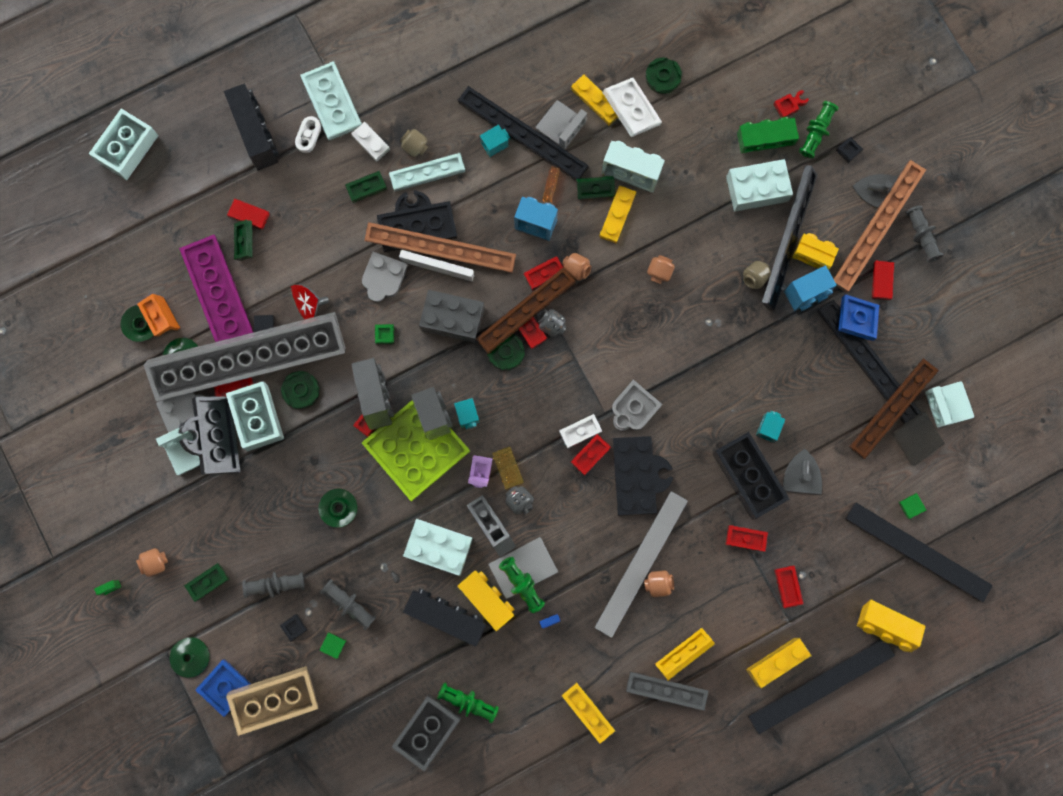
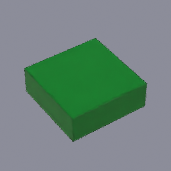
[375,324,395,345]
[898,493,926,519]
[94,580,122,596]
[319,632,347,659]

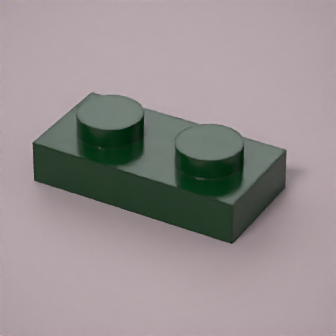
[345,171,387,203]
[577,176,615,199]
[234,220,253,261]
[184,563,230,602]

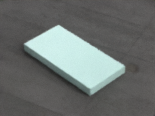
[300,61,362,141]

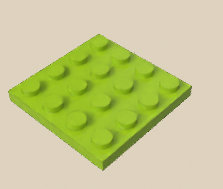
[362,400,471,502]

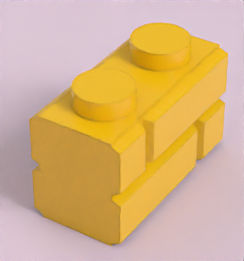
[792,233,839,270]

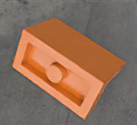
[137,294,180,337]

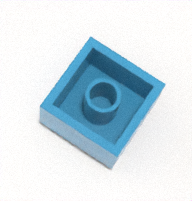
[514,197,558,241]
[784,265,837,311]

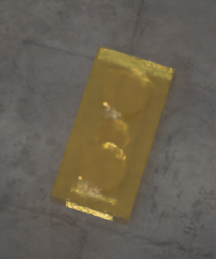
[492,446,524,490]

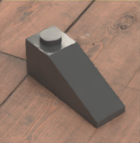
[466,495,516,557]

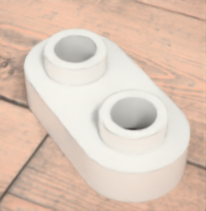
[295,116,321,153]

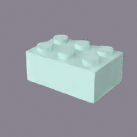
[89,109,158,180]
[601,140,665,193]
[726,159,793,212]
[226,381,284,451]
[403,519,473,576]

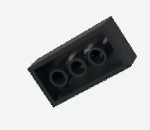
[224,83,279,171]
[712,432,790,520]
[403,588,488,647]

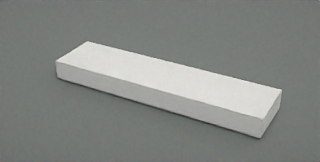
[399,250,474,282]

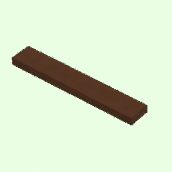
[476,267,576,354]
[849,358,939,459]

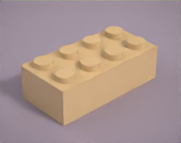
[226,666,318,736]

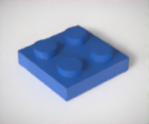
[838,294,879,341]
[195,659,251,717]

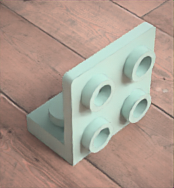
[925,381,974,428]
[156,428,200,475]

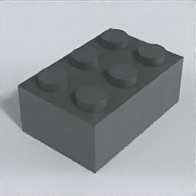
[419,290,485,343]
[352,358,394,430]
[411,387,453,440]
[392,694,462,772]

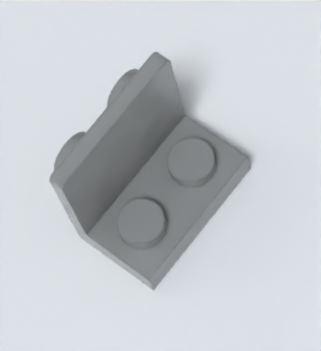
[536,100,587,150]

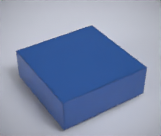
[539,614,560,628]

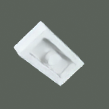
[351,122,390,162]
[559,414,602,449]

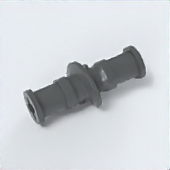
[906,205,944,263]
[242,572,305,598]
[320,579,376,630]

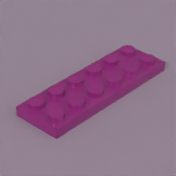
[179,234,254,342]

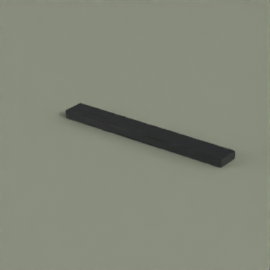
[458,86,589,181]
[762,165,818,310]
[817,299,928,433]
[845,502,993,602]
[748,639,895,734]

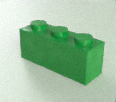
[737,117,799,153]

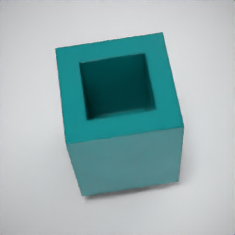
[480,125,510,157]
[454,398,480,429]
[756,411,785,443]

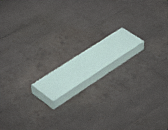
[389,153,465,192]

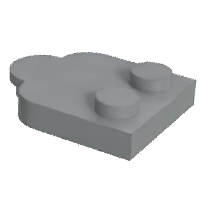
[362,252,408,302]
[612,379,663,431]
[156,392,205,433]

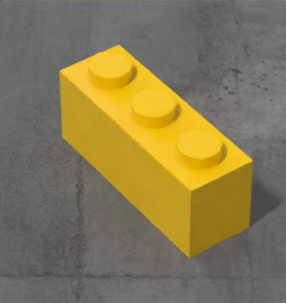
[458,570,515,631]
[857,600,926,652]
[746,638,811,688]

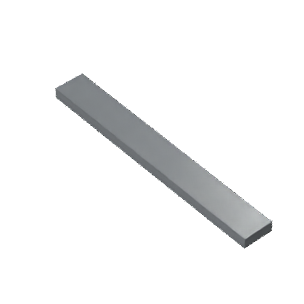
[594,491,688,638]

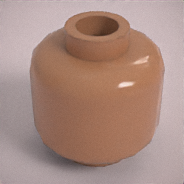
[562,253,592,281]
[647,255,675,284]
[136,548,168,577]
[645,570,675,597]

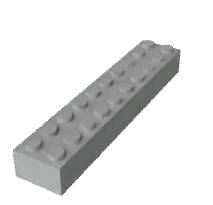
[144,312,346,401]

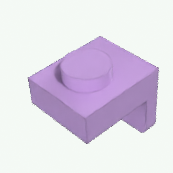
[468,455,492,488]

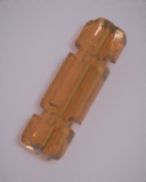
[542,166,560,203]

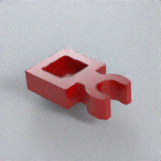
[773,90,809,118]

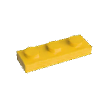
[571,75,618,126]
[599,185,636,244]
[655,628,715,680]
[561,683,615,743]

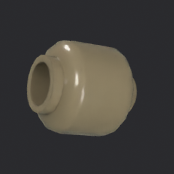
[400,129,428,157]
[743,261,771,289]

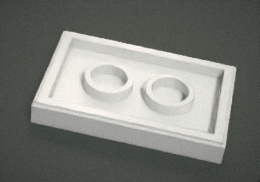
[602,78,662,137]

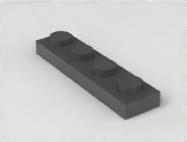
[626,672,708,711]

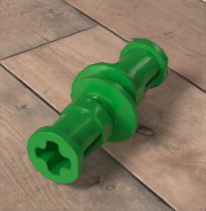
[799,101,839,158]
[499,557,545,613]
[437,682,499,724]

